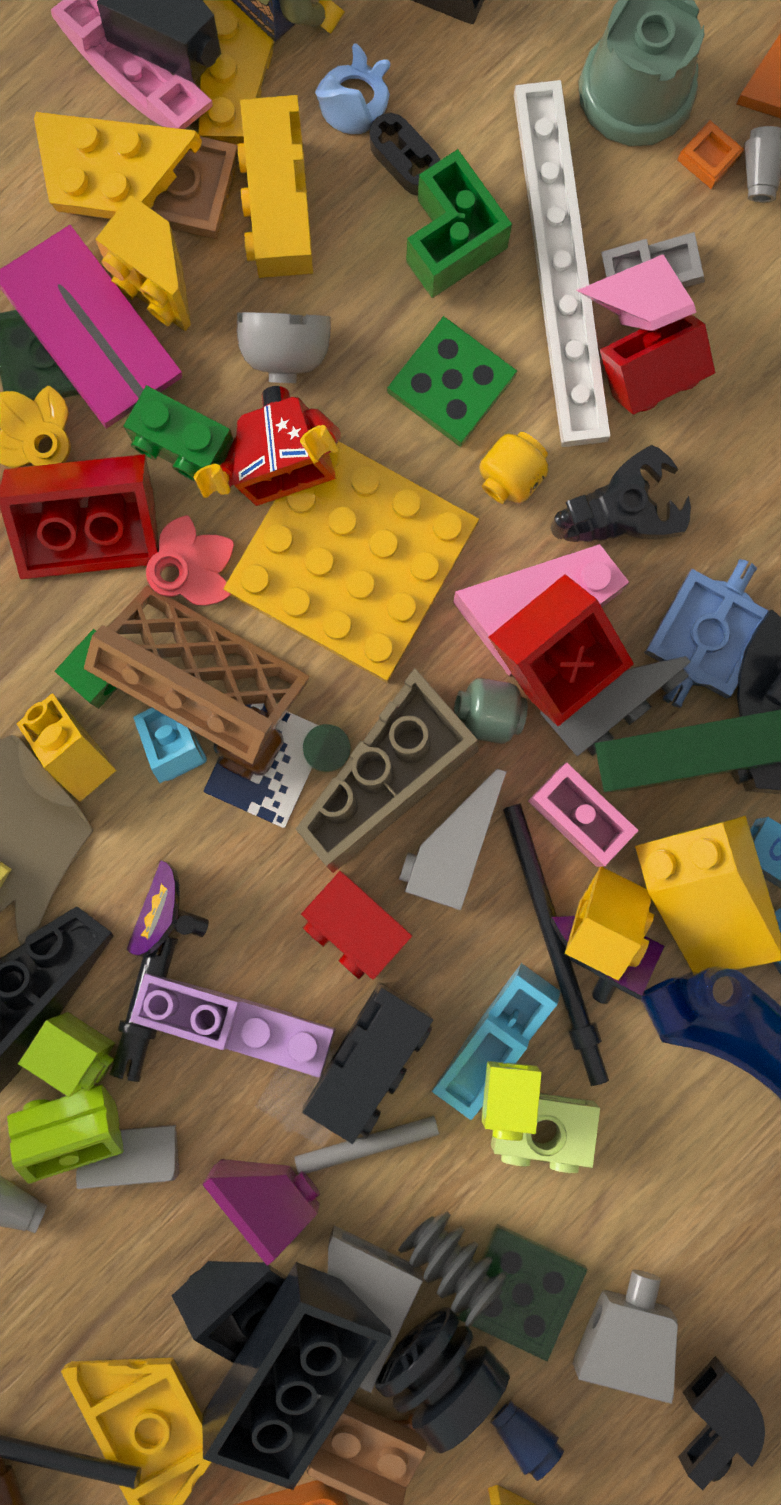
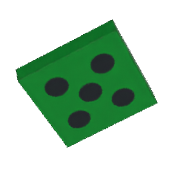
[387,316,517,448]

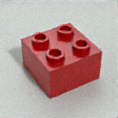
[488,574,634,726]

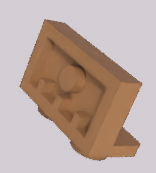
[307,1401,427,1505]

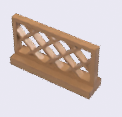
[84,585,310,764]

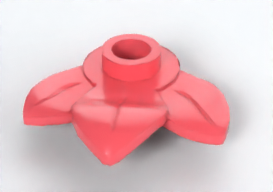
[146,515,234,606]

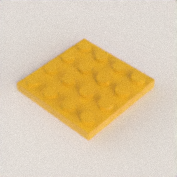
[223,441,479,683]

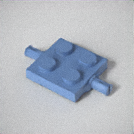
[644,559,768,708]

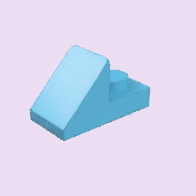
[133,708,207,783]

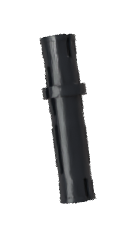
[109,936,179,1082]

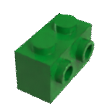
[123,385,234,482]

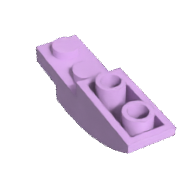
[130,973,336,1078]

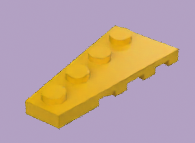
[198,0,274,145]

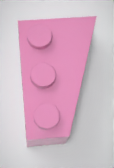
[453,544,629,676]

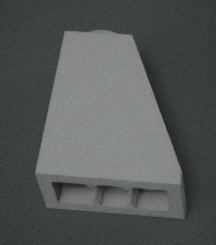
[328,1226,423,1393]

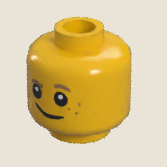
[479,432,549,504]

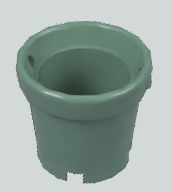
[578,0,705,146]

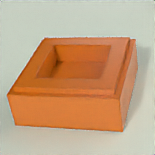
[677,120,744,189]

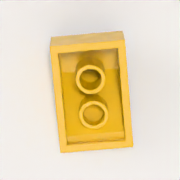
[635,815,781,978]

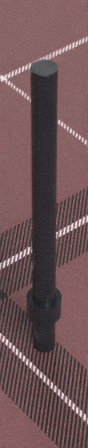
[503,803,609,1086]

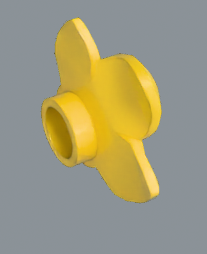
[0,386,71,468]

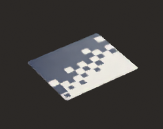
[204,703,328,828]

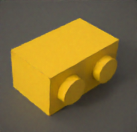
[565,867,654,981]

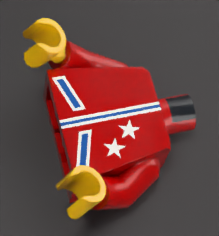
[194,386,341,506]

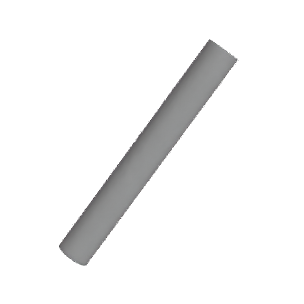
[295,1116,439,1174]

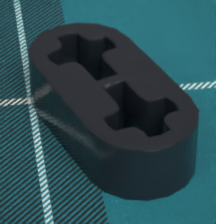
[369,113,440,196]

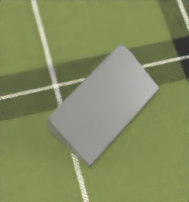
[76,1125,179,1189]

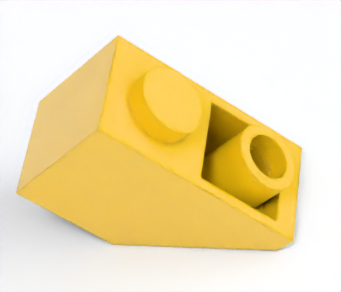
[16,693,117,802]

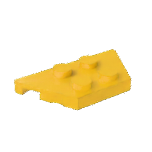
[34,112,202,219]
[61,1358,211,1505]

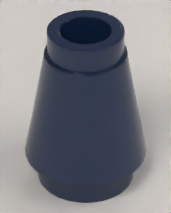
[490,1400,564,1481]

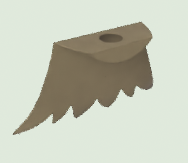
[0,735,93,946]

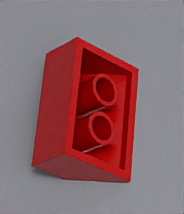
[0,454,159,579]

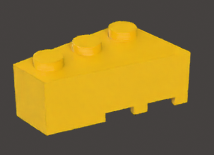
[237,95,314,278]

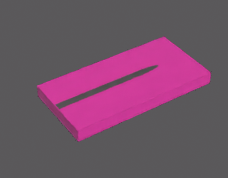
[0,225,182,429]

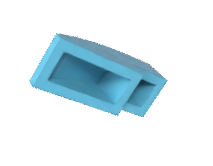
[432,963,560,1120]

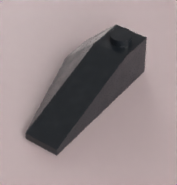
[0,906,114,1093]

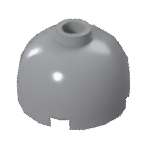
[237,312,331,383]

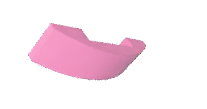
[51,0,213,129]

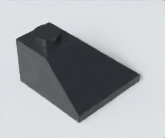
[171,1261,287,1363]

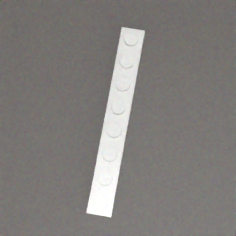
[514,80,610,447]

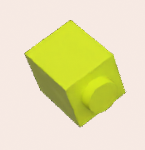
[482,1061,542,1141]

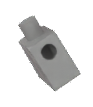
[572,1270,678,1404]

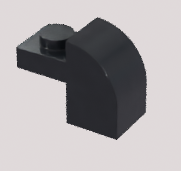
[678,1356,765,1490]

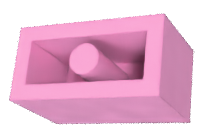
[528,763,639,867]

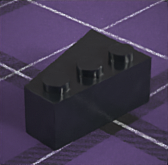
[302,982,434,1144]

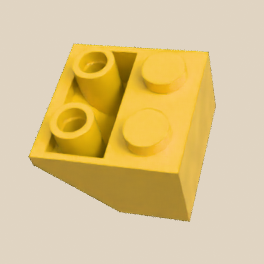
[95,194,191,332]

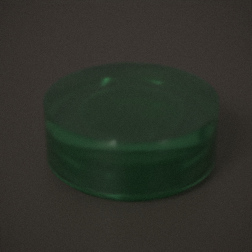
[302,724,351,772]

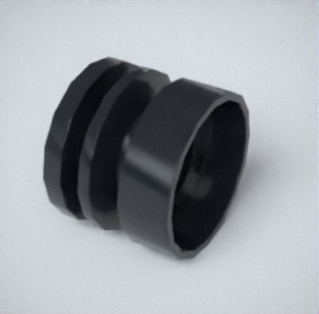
[375,1307,510,1454]

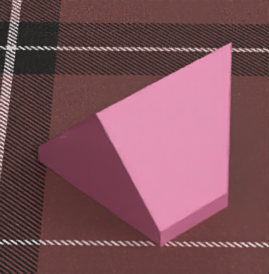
[576,254,696,331]

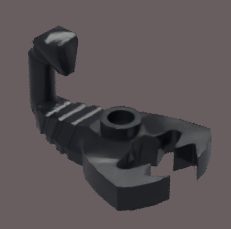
[550,445,691,542]

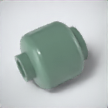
[454,678,528,744]

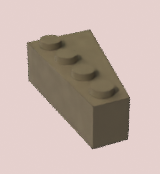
[296,668,479,873]

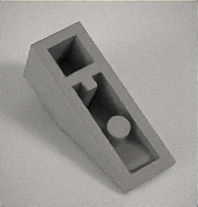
[399,769,506,910]

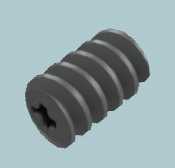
[398,1211,507,1328]

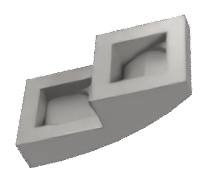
[601,232,705,287]

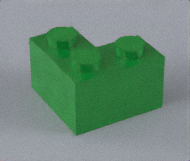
[406,149,512,298]

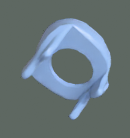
[315,44,391,134]

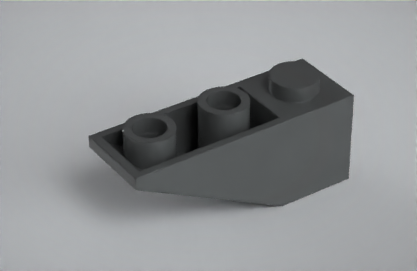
[540,656,691,757]

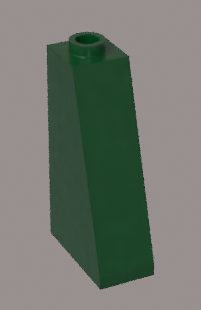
[595,710,781,792]

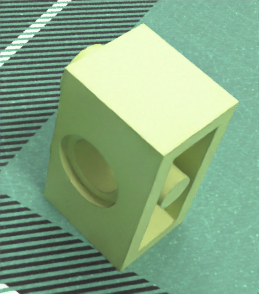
[491,1093,600,1173]

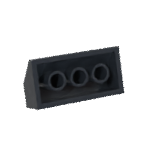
[202,1262,392,1490]

